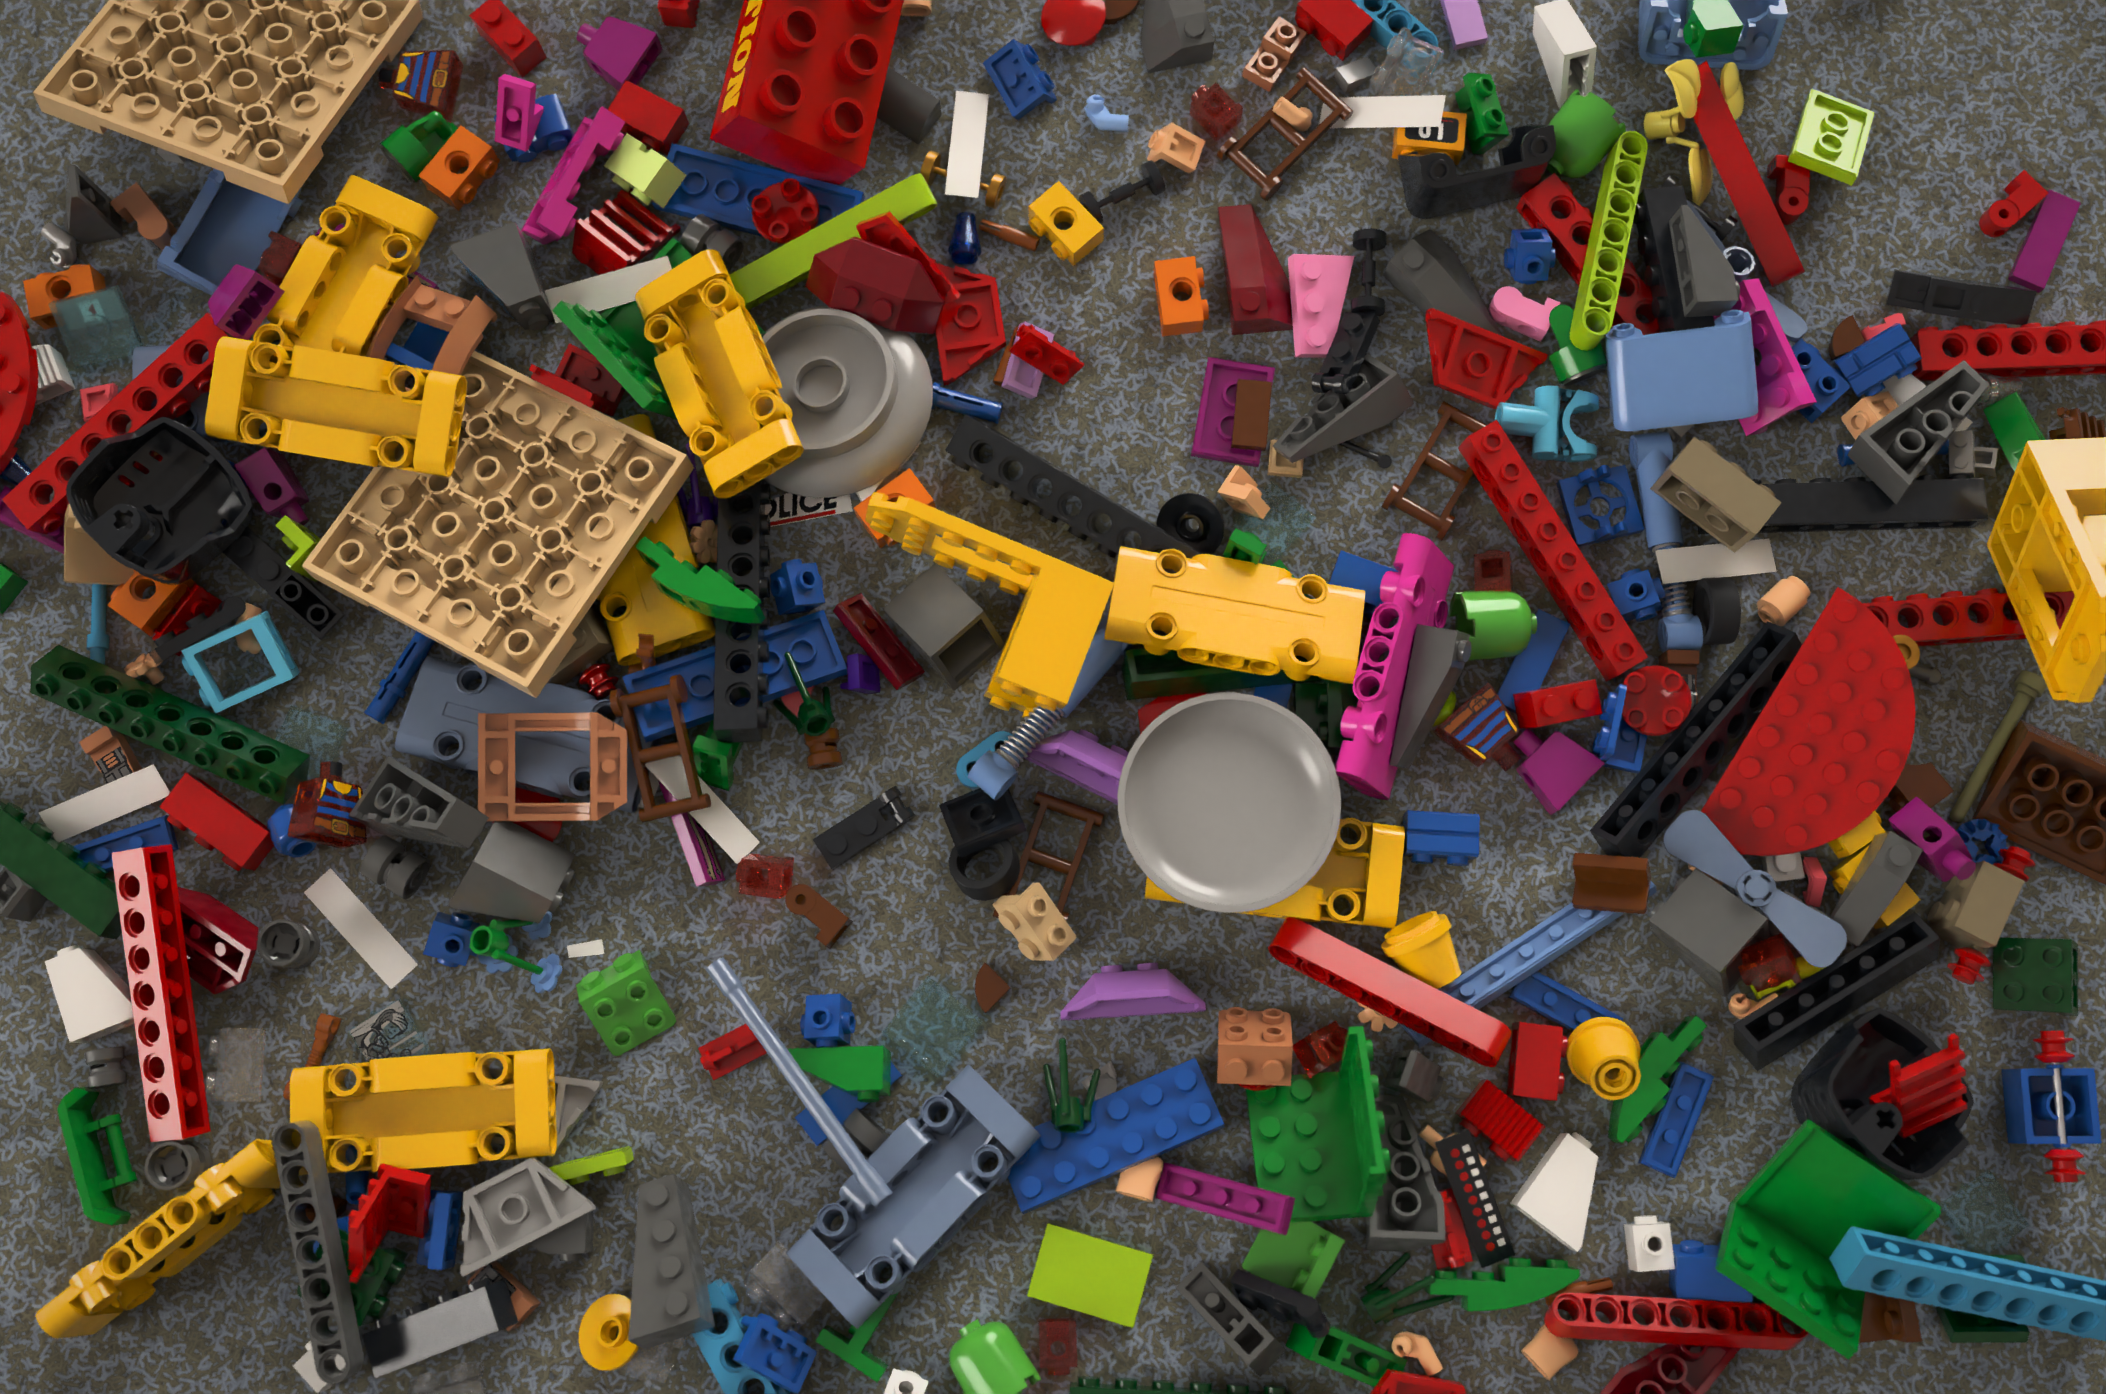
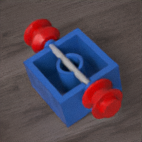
[2001,1031,2102,1182]

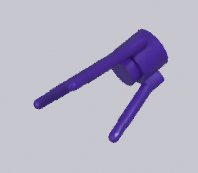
[677,442,718,528]

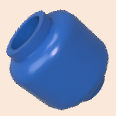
[267,804,319,858]

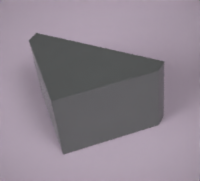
[0,867,47,922]

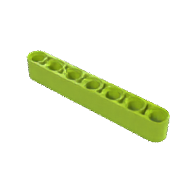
[1570,131,1648,351]
[730,173,938,310]

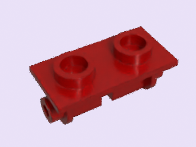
[1009,324,1084,385]
[152,583,222,656]
[698,1024,767,1081]
[1431,1188,1473,1269]

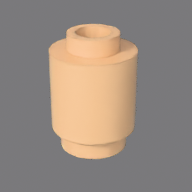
[1757,576,1810,627]

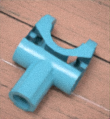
[1494,385,1599,462]

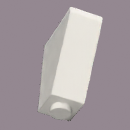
[1533,0,1597,109]
[45,945,134,1044]
[1510,1132,1598,1252]

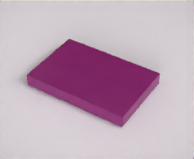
[1191,357,1275,467]

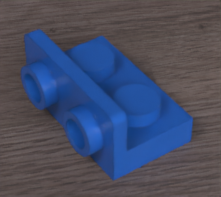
[983,39,1057,120]
[417,1190,463,1270]
[733,1313,818,1394]

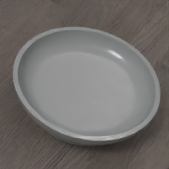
[762,305,933,498]
[1118,692,1341,913]

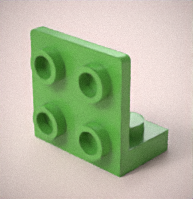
[1242,1221,1345,1299]

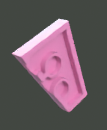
[1288,254,1354,358]

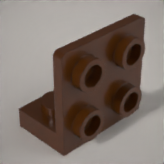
[1859,1291,1922,1343]

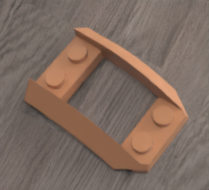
[365,275,498,392]
[478,712,627,822]

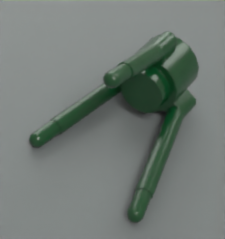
[773,652,835,736]
[1043,1037,1101,1133]
[1360,1252,1454,1324]

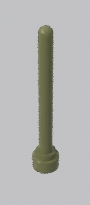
[1949,671,2047,823]

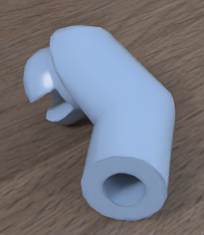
[1085,95,1129,132]

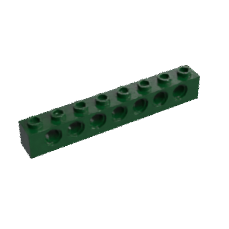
[30,645,310,804]

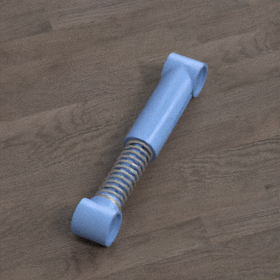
[1629,432,1703,653]
[968,613,1134,800]

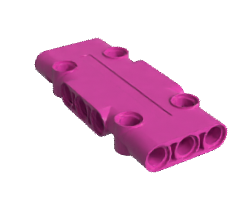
[1335,533,1455,800]

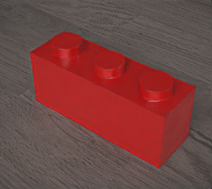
[159,772,274,871]

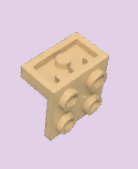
[64,504,134,585]

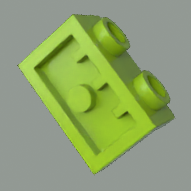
[275,515,321,582]

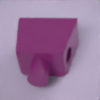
[576,16,663,91]
[207,264,285,340]
[234,447,309,525]
[1513,728,1605,815]
[1888,796,1976,882]

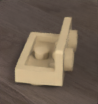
[992,883,1076,961]

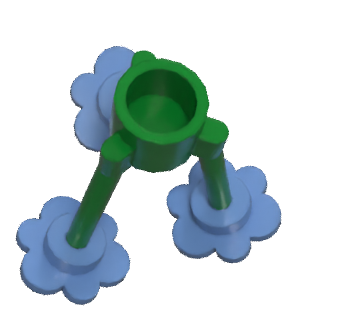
[470,911,562,994]

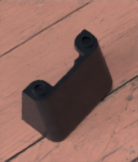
[1398,124,1556,219]

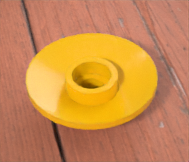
[578,1294,639,1371]

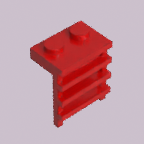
[572,189,681,275]
[529,343,625,417]
[1869,1033,1967,1138]
[349,1163,431,1283]

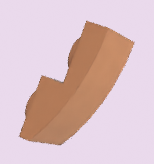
[1242,17,1307,92]

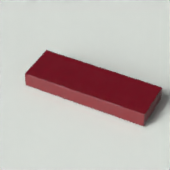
[833,593,925,690]

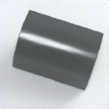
[877,67,942,145]

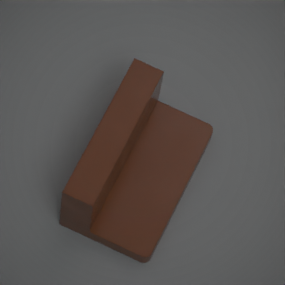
[1572,853,1651,914]

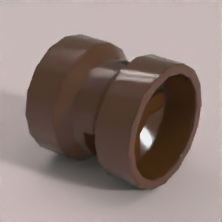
[804,728,843,770]

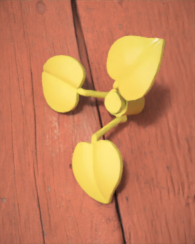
[1644,59,1744,206]

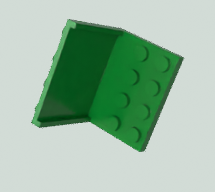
[552,238,766,420]
[1245,1026,1391,1223]
[1715,1119,1941,1359]

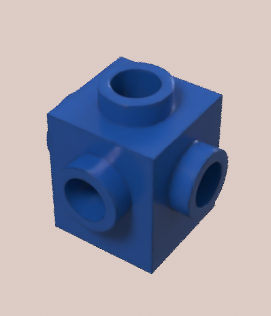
[1504,229,1556,284]
[770,559,825,615]
[1607,569,1666,622]
[423,912,480,967]
[800,993,855,1048]

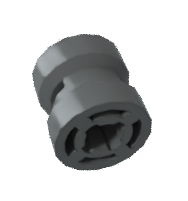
[85,1047,127,1089]

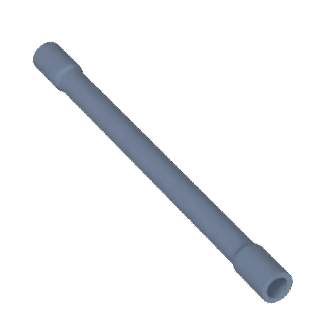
[706,957,893,1207]

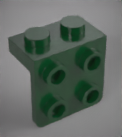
[297,1227,408,1326]
[1936,1255,2030,1343]

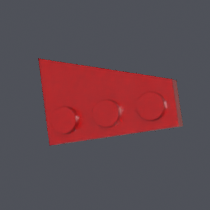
[856,211,961,304]

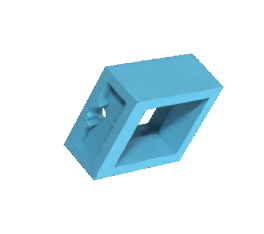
[181,611,300,714]

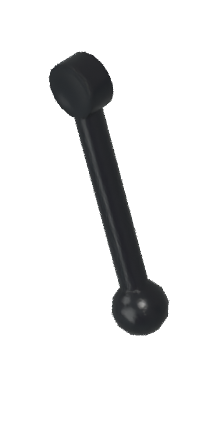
[1339,441,1392,469]

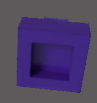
[840,653,880,694]

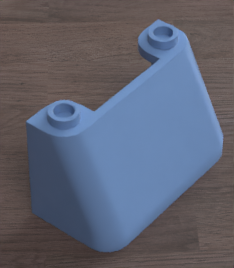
[1638,0,1788,70]
[157,168,303,295]
[1605,310,1758,431]

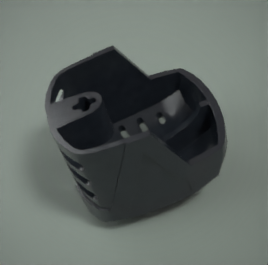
[66,417,253,585]
[1791,1008,1974,1181]

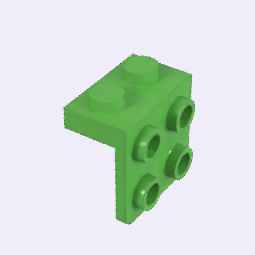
[576,950,676,1056]

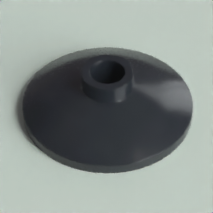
[1156,493,1225,555]

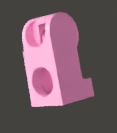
[1488,286,1560,342]

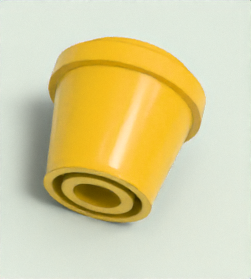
[1381,911,1462,989]
[1565,1017,1641,1100]

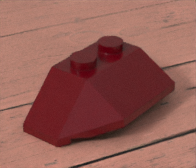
[805,236,944,334]
[178,887,259,995]

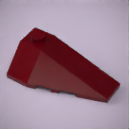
[1218,204,1293,335]
[1600,1318,1741,1394]

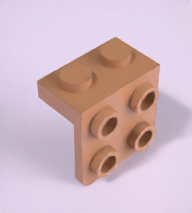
[1217,1007,1293,1086]

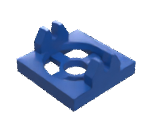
[1556,465,1644,547]

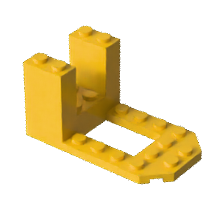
[1987,438,2106,703]
[865,492,1115,720]

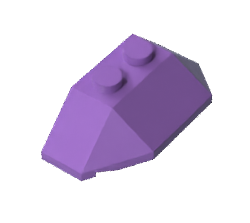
[1022,729,1129,805]
[1060,963,1206,1021]

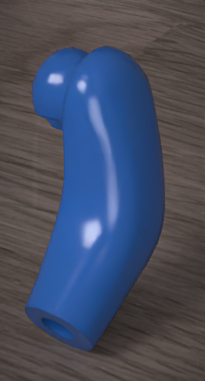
[345,1145,369,1204]

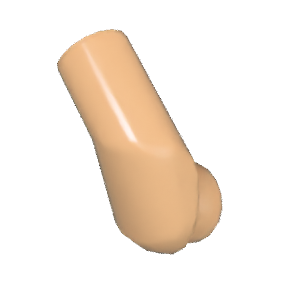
[1273,97,1313,132]
[1391,1331,1443,1376]

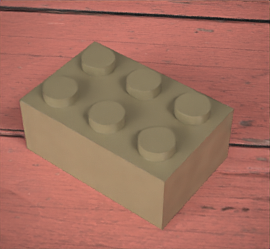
[1650,437,1782,553]

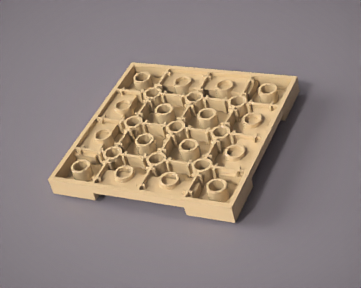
[33,0,423,204]
[302,351,694,698]

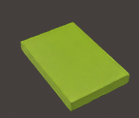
[1788,89,1875,186]
[1027,1223,1153,1328]

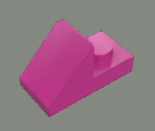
[495,74,544,151]

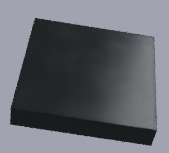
[939,788,1027,858]

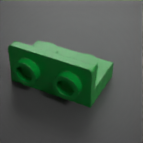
[1455,72,1509,155]

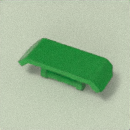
[57,1087,137,1226]

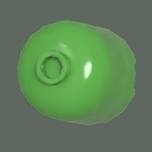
[1547,90,1626,178]
[1449,591,1537,661]
[949,1319,1041,1394]

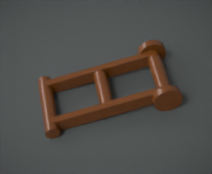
[1217,67,1354,201]
[1381,401,1487,541]
[609,674,711,822]
[993,791,1104,921]

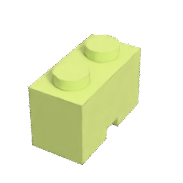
[604,133,687,208]

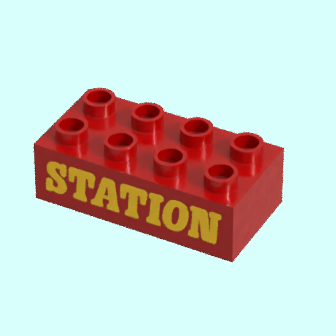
[709,0,904,185]

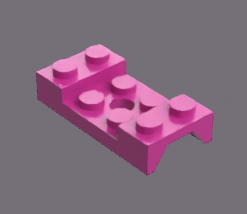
[521,106,625,245]
[1713,278,1817,436]

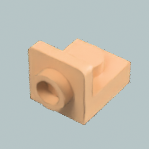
[1147,123,1205,174]
[1841,391,1899,440]
[1217,465,1270,519]

